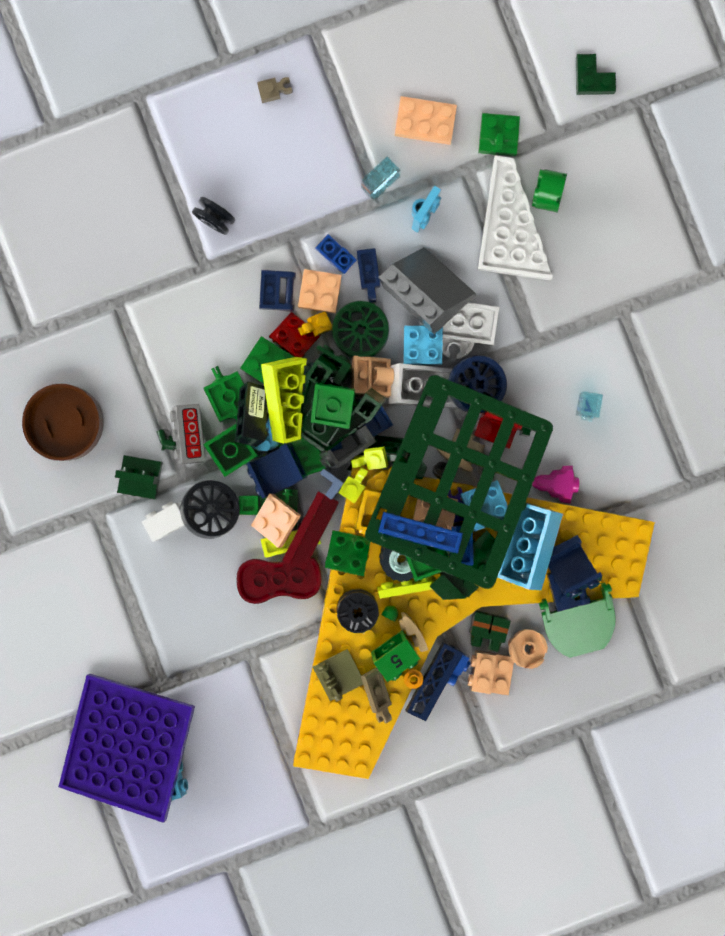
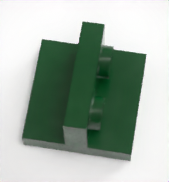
[115,455,163,499]

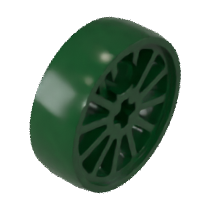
[332,301,389,358]

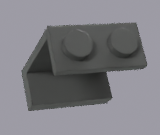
[319,426,376,470]

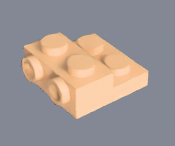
[468,650,514,695]

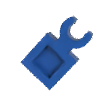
[447,652,470,687]

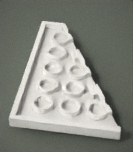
[477,156,553,281]

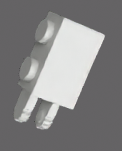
[142,499,196,542]

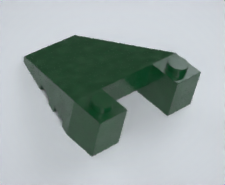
[301,354,387,452]

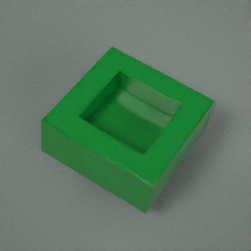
[239,496,259,515]

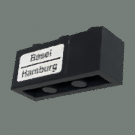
[235,382,269,447]

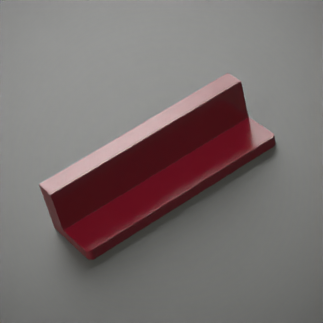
[282,491,339,570]

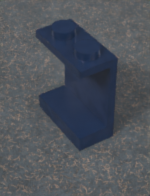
[246,443,308,499]
[548,535,602,599]

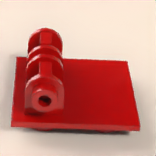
[269,312,321,358]

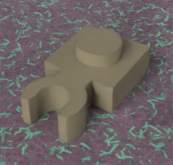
[257,77,292,103]

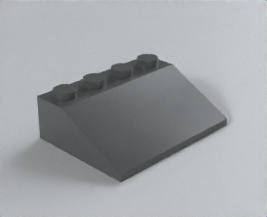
[379,247,476,335]

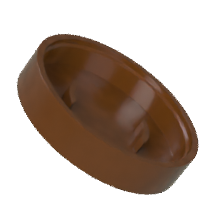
[22,384,104,461]

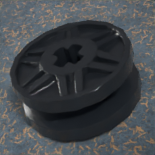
[192,197,235,235]
[337,588,379,633]

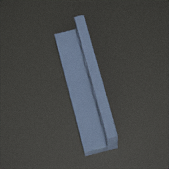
[320,469,344,500]

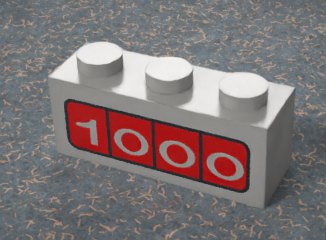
[170,404,205,465]

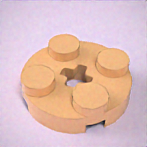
[508,629,548,669]

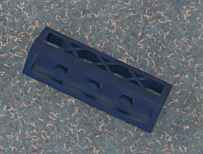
[405,642,463,721]

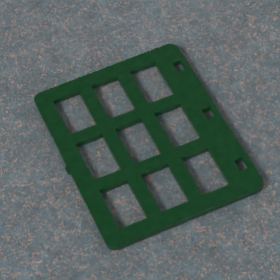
[365,375,553,589]

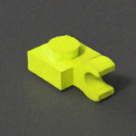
[351,447,388,470]
[338,467,368,503]

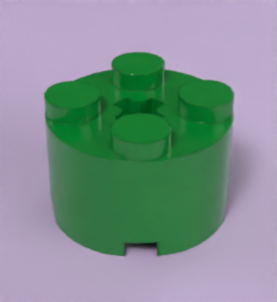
[532,169,567,213]

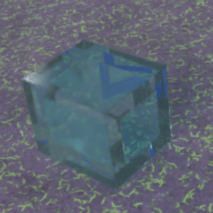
[576,391,603,421]

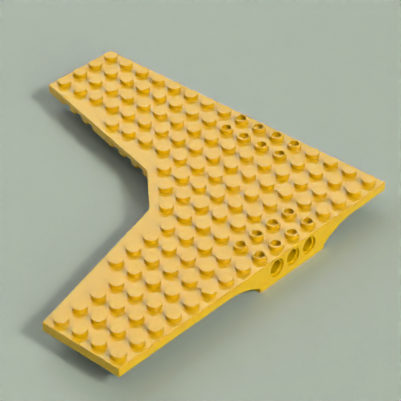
[293,465,655,779]

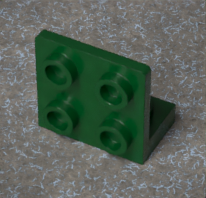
[316,345,352,387]

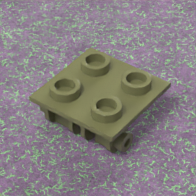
[313,649,363,702]

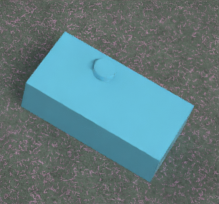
[497,503,563,590]

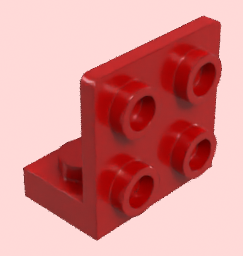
[474,412,522,449]

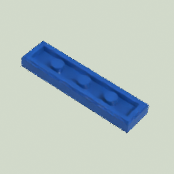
[378,512,463,554]

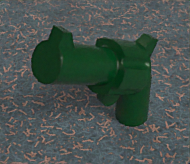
[157,429,177,451]

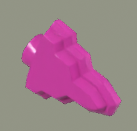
[532,466,579,504]

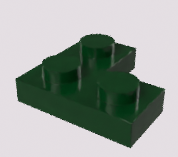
[576,54,616,95]

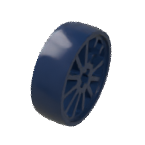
[448,355,507,413]

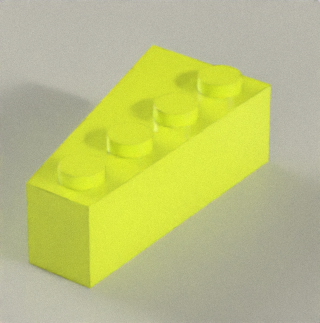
[261,357,307,444]

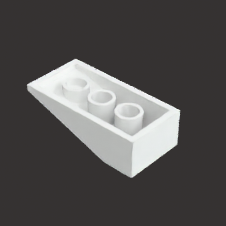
[389,363,469,408]

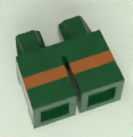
[469,610,511,652]

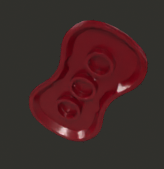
[236,557,322,604]

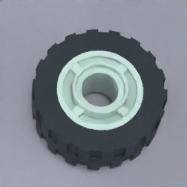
[379,540,414,582]

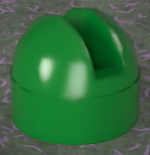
[381,606,398,622]

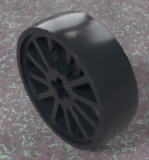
[180,480,240,539]

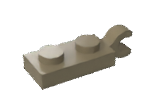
[360,668,392,723]

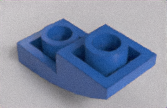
[315,234,357,274]

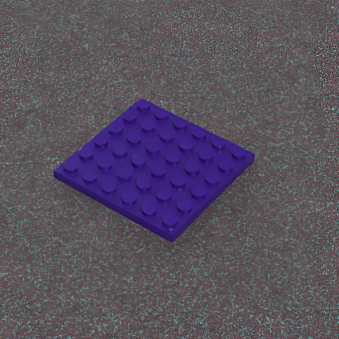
[58,674,195,823]

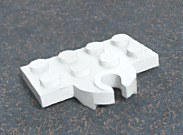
[419,303,499,359]

